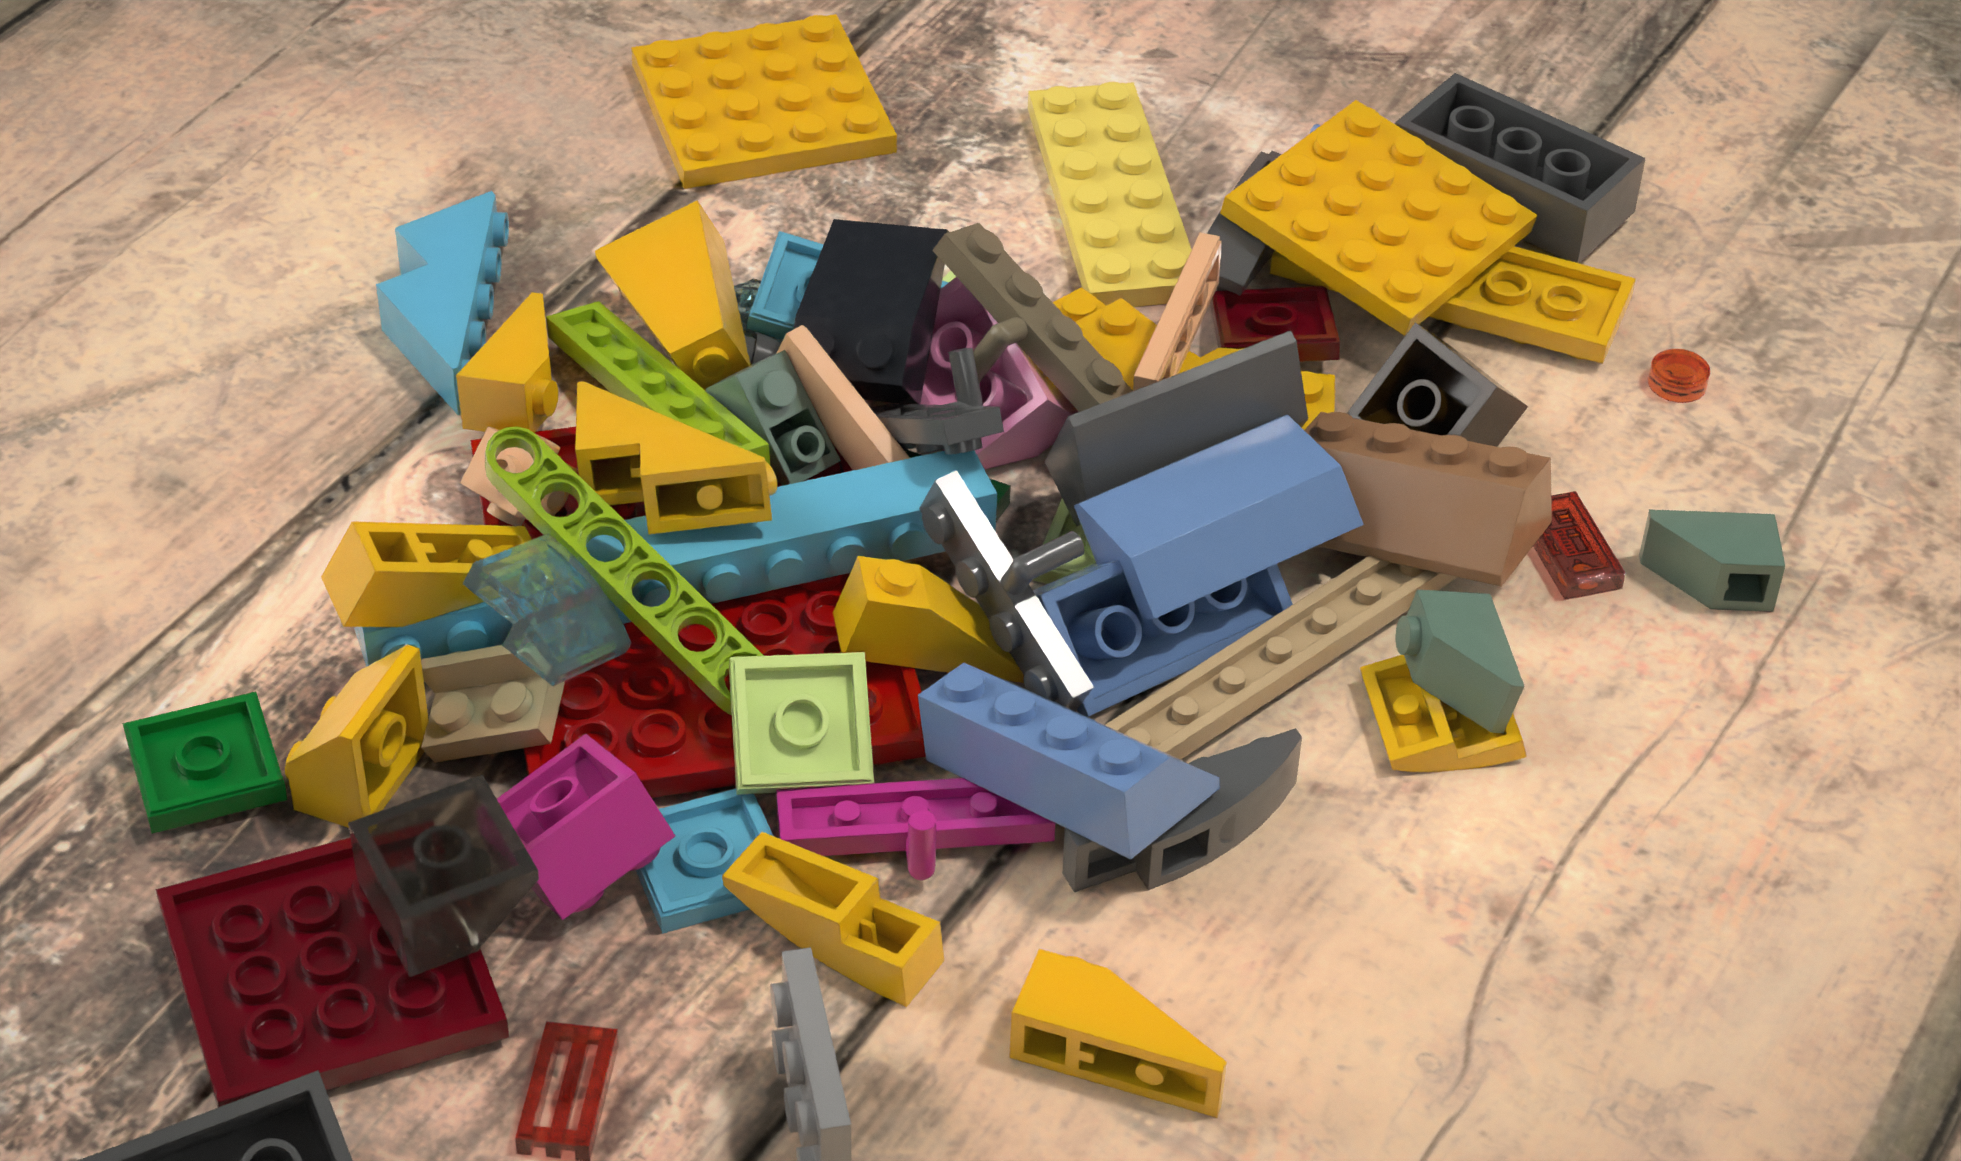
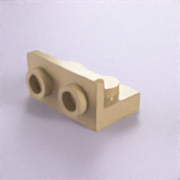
[421,640,566,763]

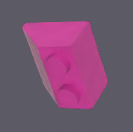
[475,734,675,920]

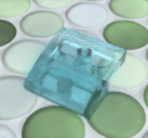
[463,533,631,686]

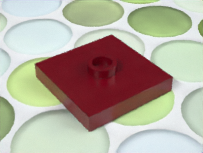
[1211,286,1340,362]

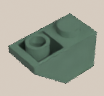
[706,350,841,486]
[1639,509,1785,612]

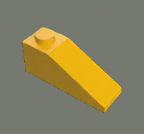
[456,292,559,433]
[321,521,549,627]
[833,556,1024,683]
[1009,949,1227,1118]

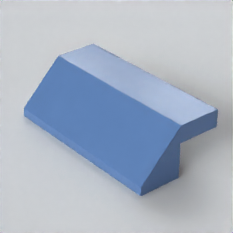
[1074,414,1364,621]

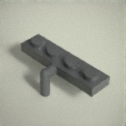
[871,348,1004,455]
[919,470,1094,712]

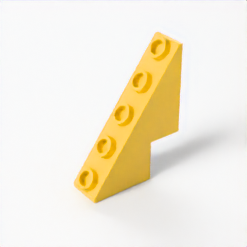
[575,381,777,534]

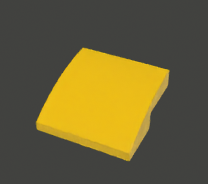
[1360,655,1527,772]

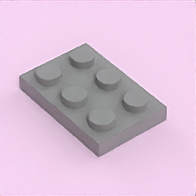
[770,947,851,1161]

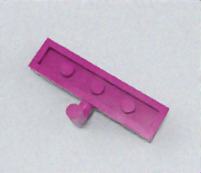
[776,778,1055,881]

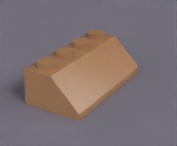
[1304,412,1552,587]

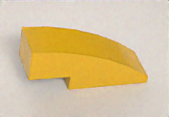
[722,832,944,1007]

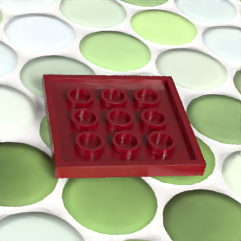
[155,816,509,1108]

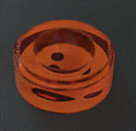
[1648,349,1710,403]

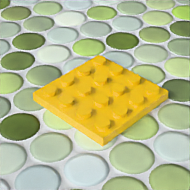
[631,14,897,189]
[1220,100,1537,336]

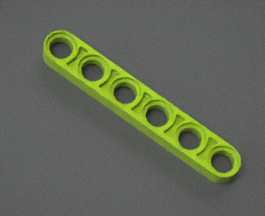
[485,426,764,715]

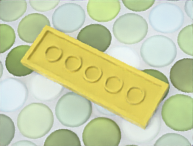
[1027,82,1192,307]

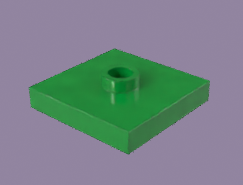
[123,691,288,834]

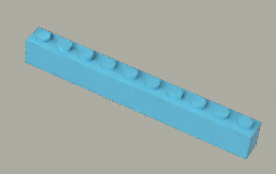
[354,450,997,667]

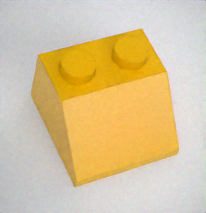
[285,645,429,833]

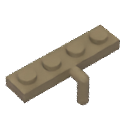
[932,223,1133,412]

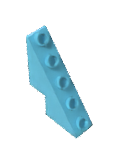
[376,191,509,415]

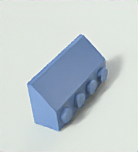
[1033,560,1293,717]
[918,663,1220,859]

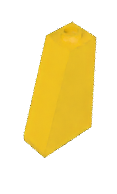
[595,200,750,391]

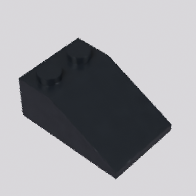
[793,219,949,404]

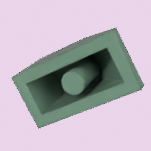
[1395,589,1525,733]

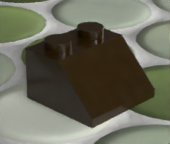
[1346,322,1528,447]

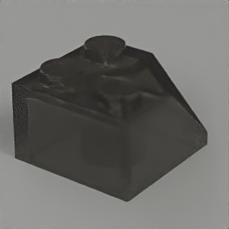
[348,775,539,977]

